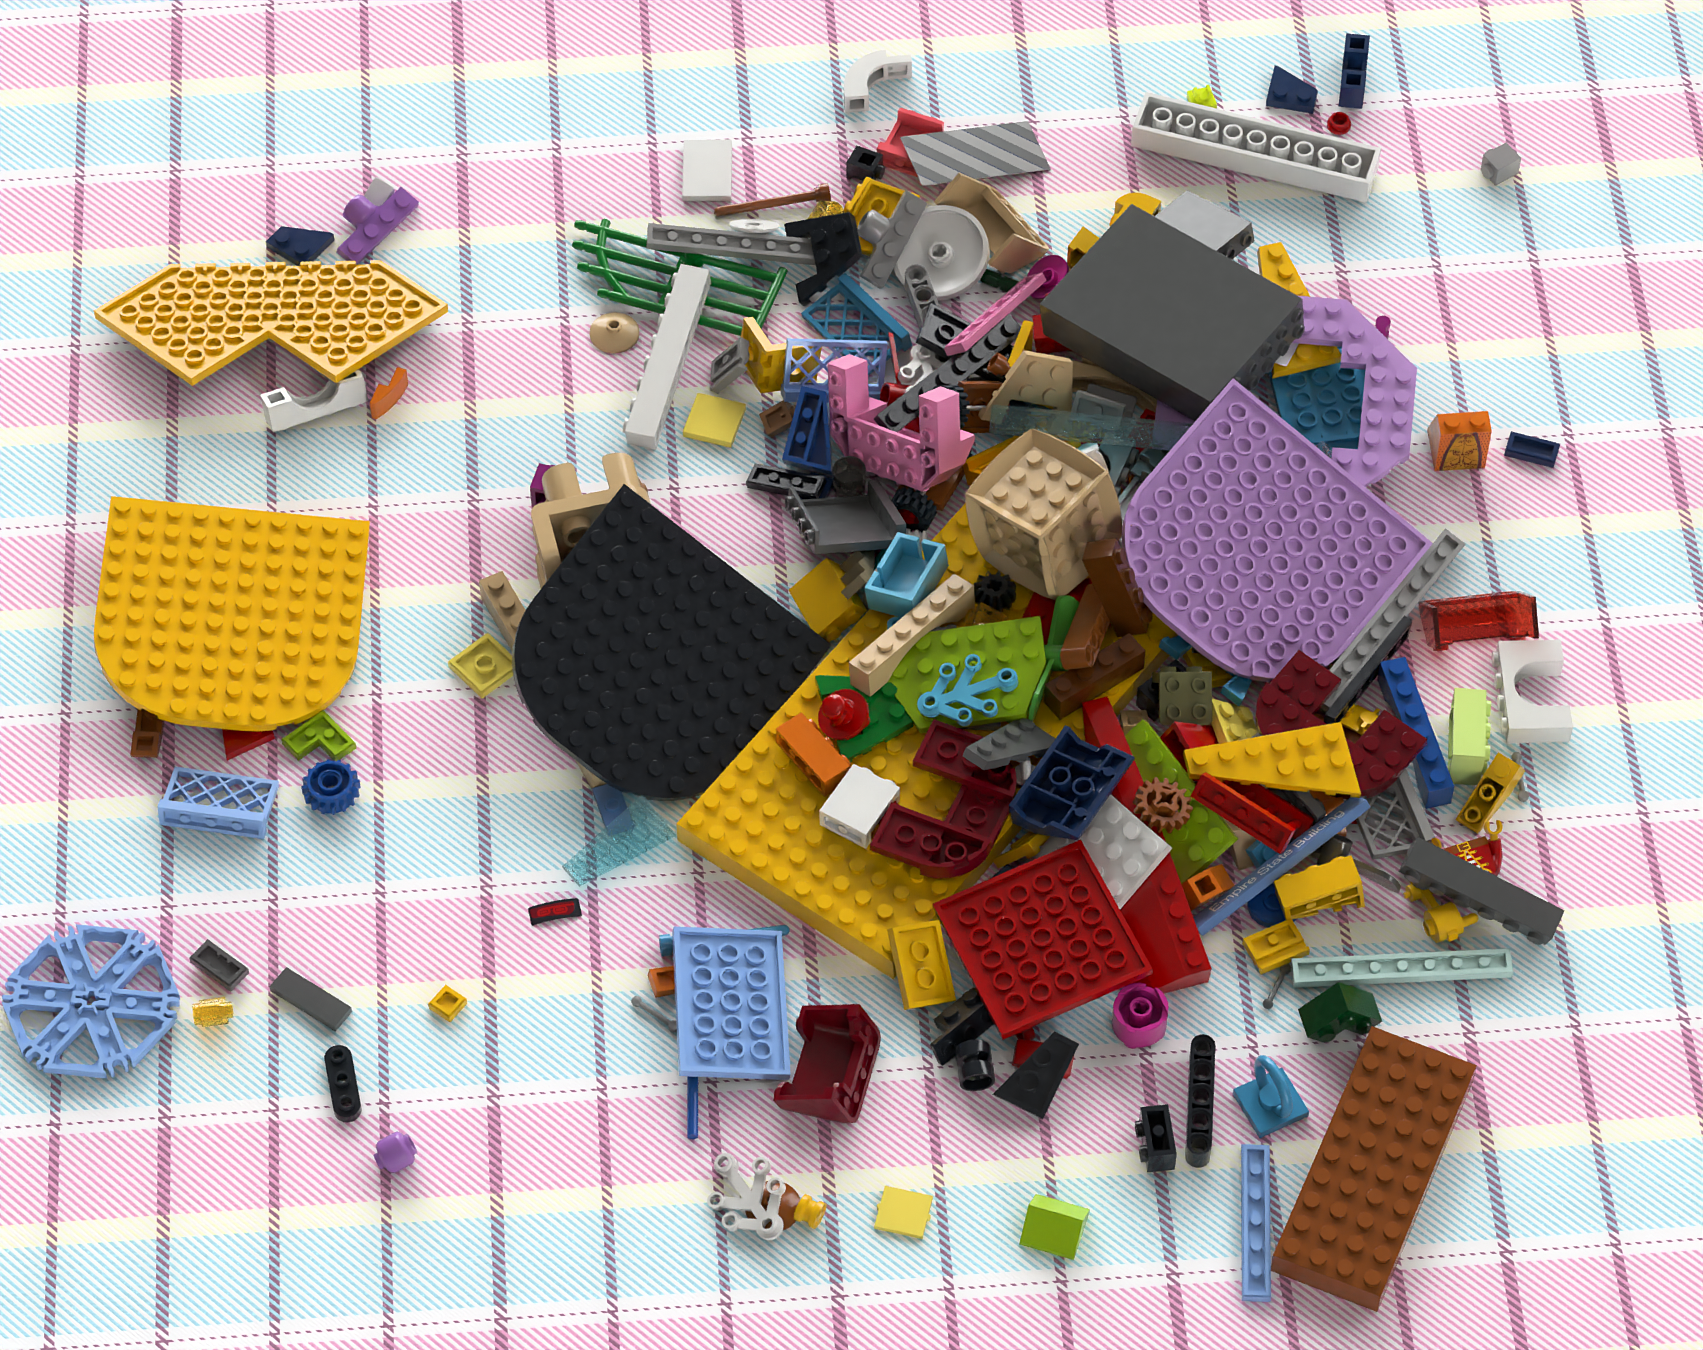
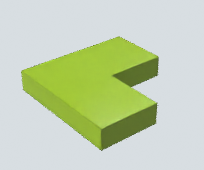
[281,710,357,761]

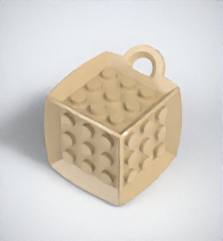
[965,429,1122,600]

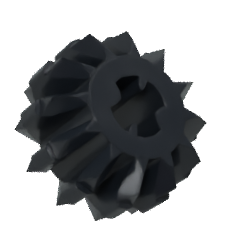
[974,570,1016,615]

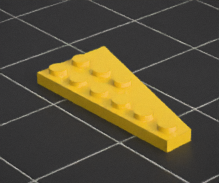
[1257,242,1341,379]
[1183,722,1361,798]

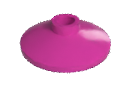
[1027,255,1069,300]

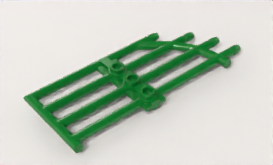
[572,218,788,336]

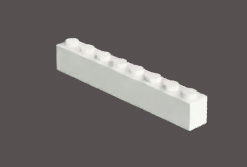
[622,264,711,450]

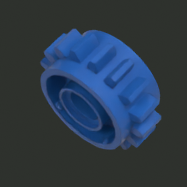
[301,759,361,815]

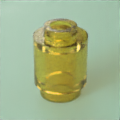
[192,997,234,1027]

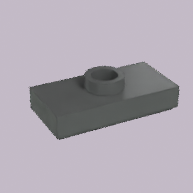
[189,939,249,991]

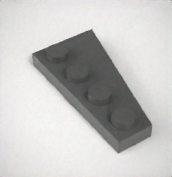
[963,718,1056,770]

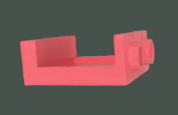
[877,108,944,177]

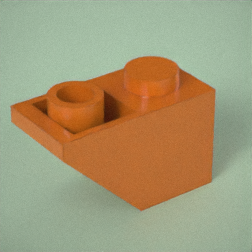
[1181,864,1235,911]

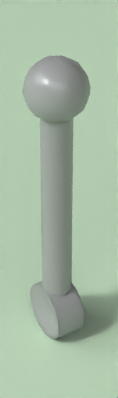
[1511,752,1529,802]
[631,996,677,1033]

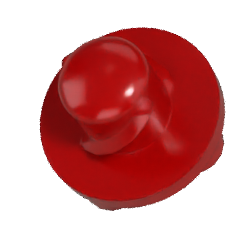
[818,689,870,742]

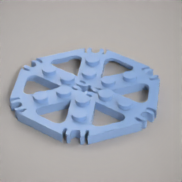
[2,924,181,1079]

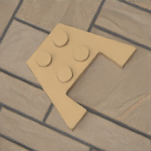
[978,350,1073,434]

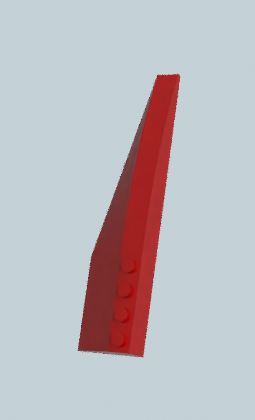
[1082,696,1212,994]

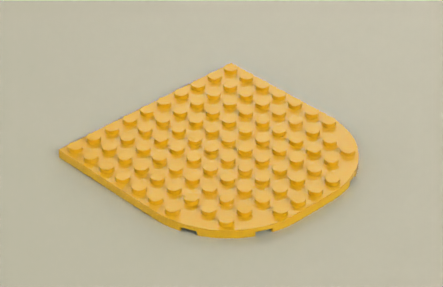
[94,496,370,731]

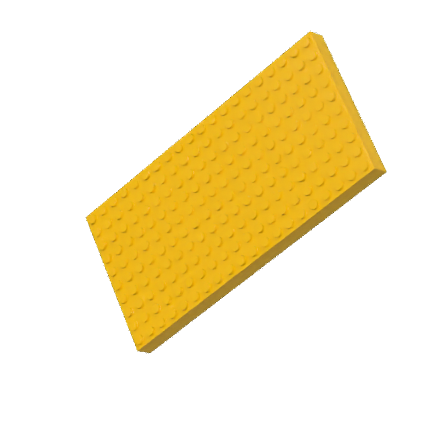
[676,503,1178,980]

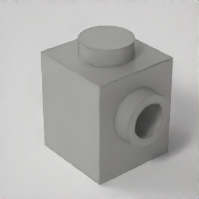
[1480,142,1521,186]

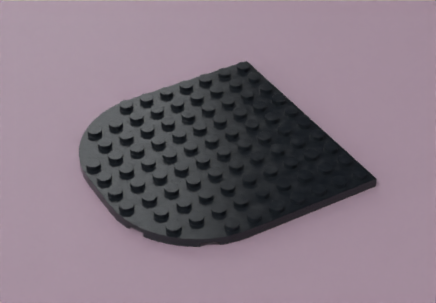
[512,484,831,801]

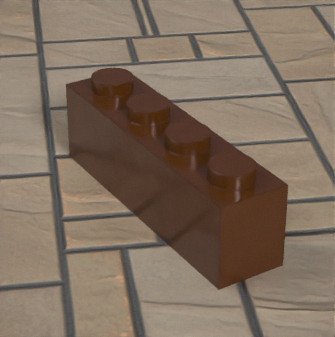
[1082,538,1153,637]
[1044,633,1146,720]

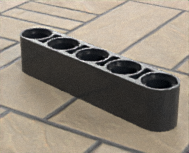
[1185,1034,1216,1168]

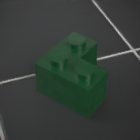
[1298,982,1382,1043]

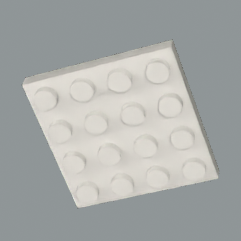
[1029,794,1172,909]

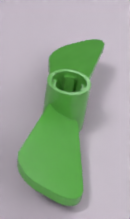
[1028,595,1080,721]

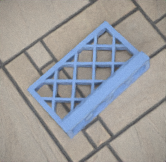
[780,338,888,402]
[157,766,279,839]

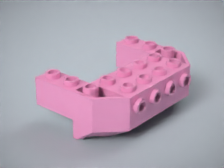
[827,354,975,492]

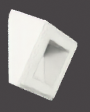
[364,177,395,206]

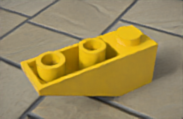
[1455,752,1525,834]

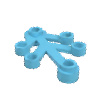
[917,654,1018,726]

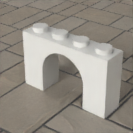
[1492,639,1573,743]

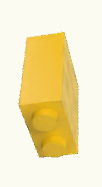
[788,558,867,643]

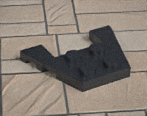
[784,212,863,306]

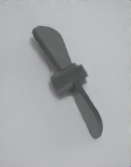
[1288,834,1401,893]

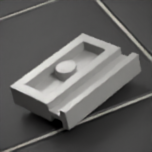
[710,337,750,394]

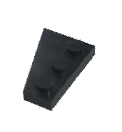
[992,1031,1079,1119]

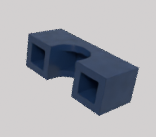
[1338,33,1370,109]

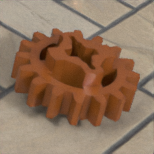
[1133,777,1193,834]

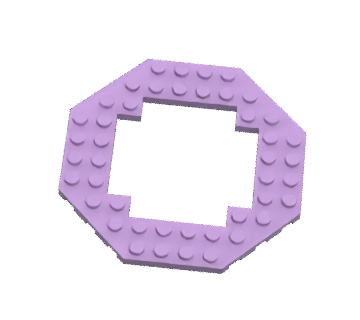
[1153,296,1417,487]

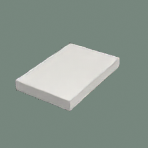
[682,139,732,201]

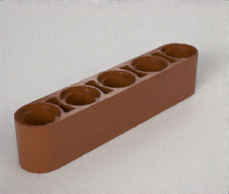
[1060,584,1110,670]

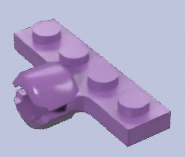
[336,187,419,265]

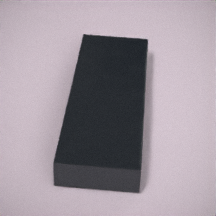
[746,463,826,499]

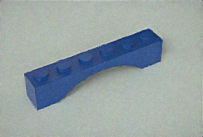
[1377,657,1455,809]

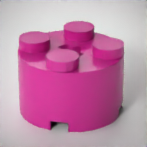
[1112,983,1169,1049]

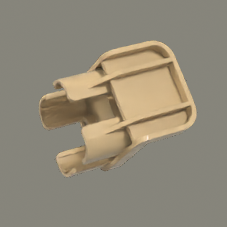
[531,453,651,588]

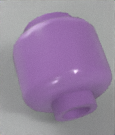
[373,1131,418,1173]

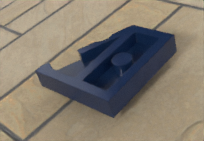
[265,226,335,266]

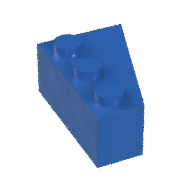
[782,386,833,476]

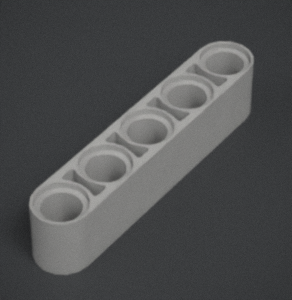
[905,264,948,370]

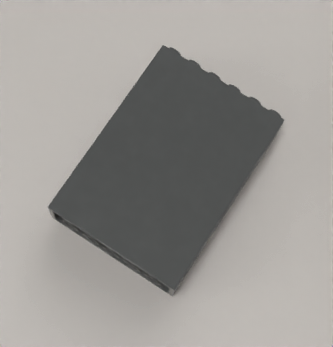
[1039,204,1305,421]

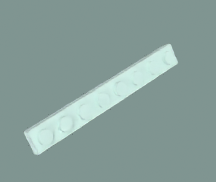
[1291,948,1514,988]

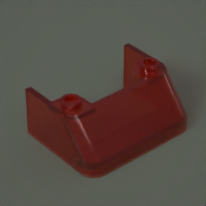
[1418,591,1539,651]

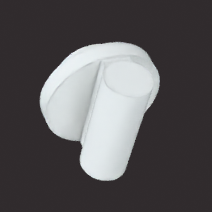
[1015,757,1036,787]

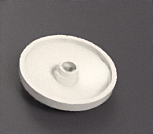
[893,205,990,300]

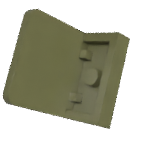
[1152,666,1212,726]

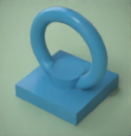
[1233,1055,1309,1139]

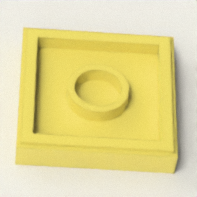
[683,393,746,448]
[448,633,513,699]

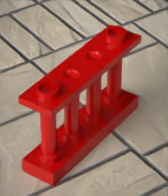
[1190,772,1315,854]

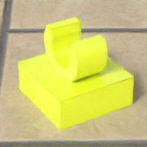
[1186,85,1217,109]

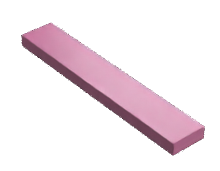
[944,273,1047,356]

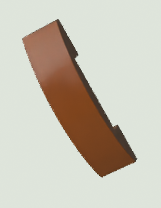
[130,709,164,758]

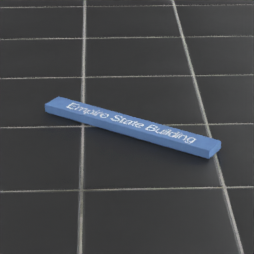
[1193,797,1370,936]

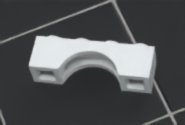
[260,369,368,432]

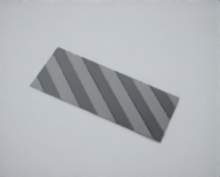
[900,121,1051,186]

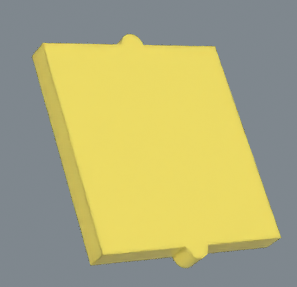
[874,1186,933,1239]

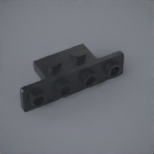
[930,987,994,1066]

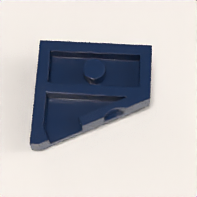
[1266,65,1318,114]

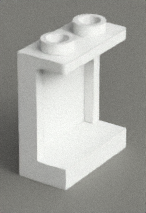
[819,764,900,849]

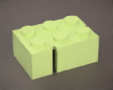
[1448,687,1491,786]

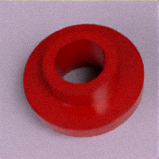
[1327,112,1351,135]

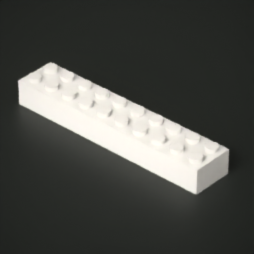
[1131,92,1381,203]

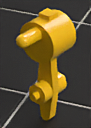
[1403,881,1479,943]

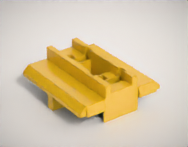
[1340,705,1380,735]

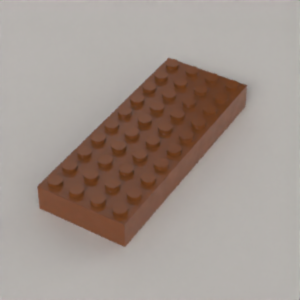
[1271,1026,1477,1312]

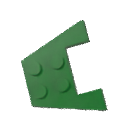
[815,675,913,763]

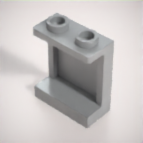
[1070,383,1137,430]

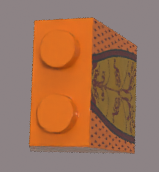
[1427,411,1492,471]

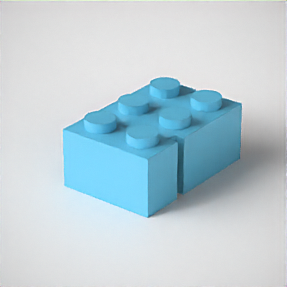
[864,532,949,618]

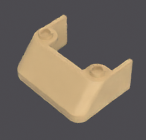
[934,173,1049,274]

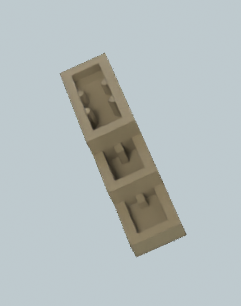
[840,550,875,599]

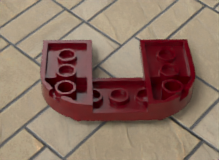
[1255,650,1427,800]
[870,719,1017,879]

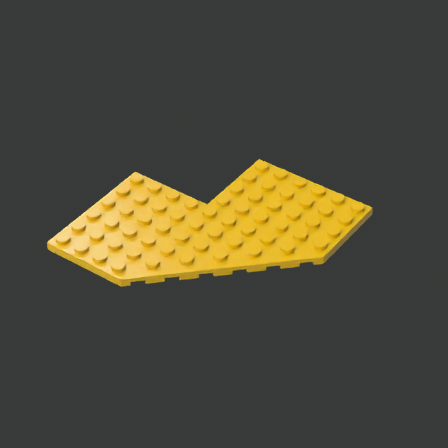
[94,260,448,386]

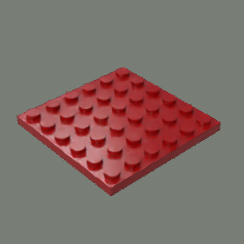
[933,839,1153,1040]

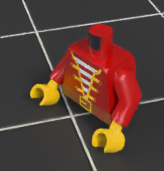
[1431,820,1503,876]

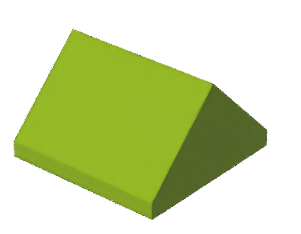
[1019,1194,1090,1260]

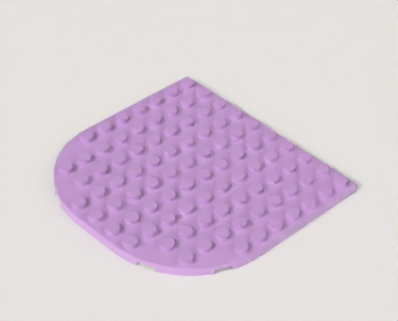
[1122,378,1433,682]

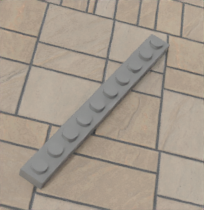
[1321,528,1465,712]

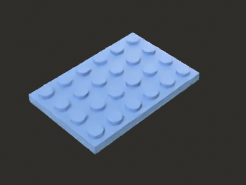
[672,926,791,1080]

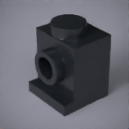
[846,145,885,181]

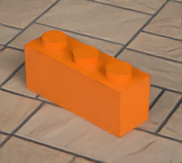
[776,712,851,797]

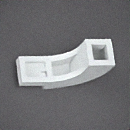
[844,49,912,113]

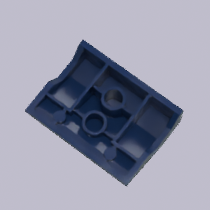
[1009,725,1135,840]

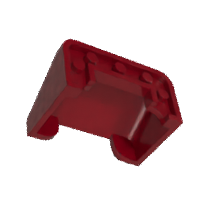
[773,1004,881,1123]

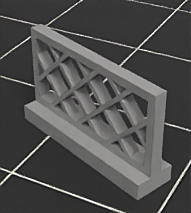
[1355,769,1435,860]

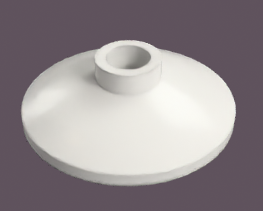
[730,219,779,234]

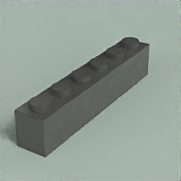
[1398,837,1565,945]

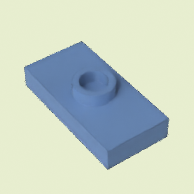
[592,784,634,836]

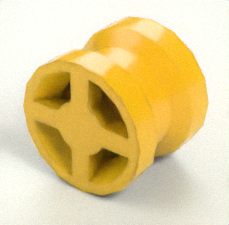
[794,1194,827,1229]

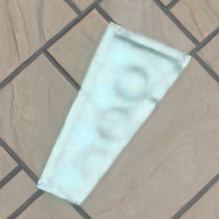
[562,795,677,887]

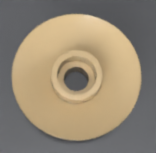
[590,312,640,353]

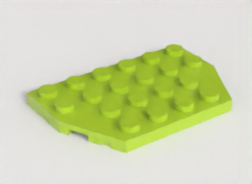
[888,616,1047,733]

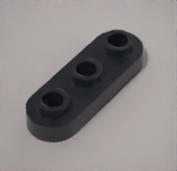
[324,1045,362,1123]

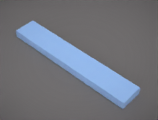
[1241,1144,1271,1302]

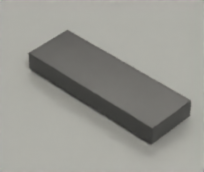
[269,967,352,1032]

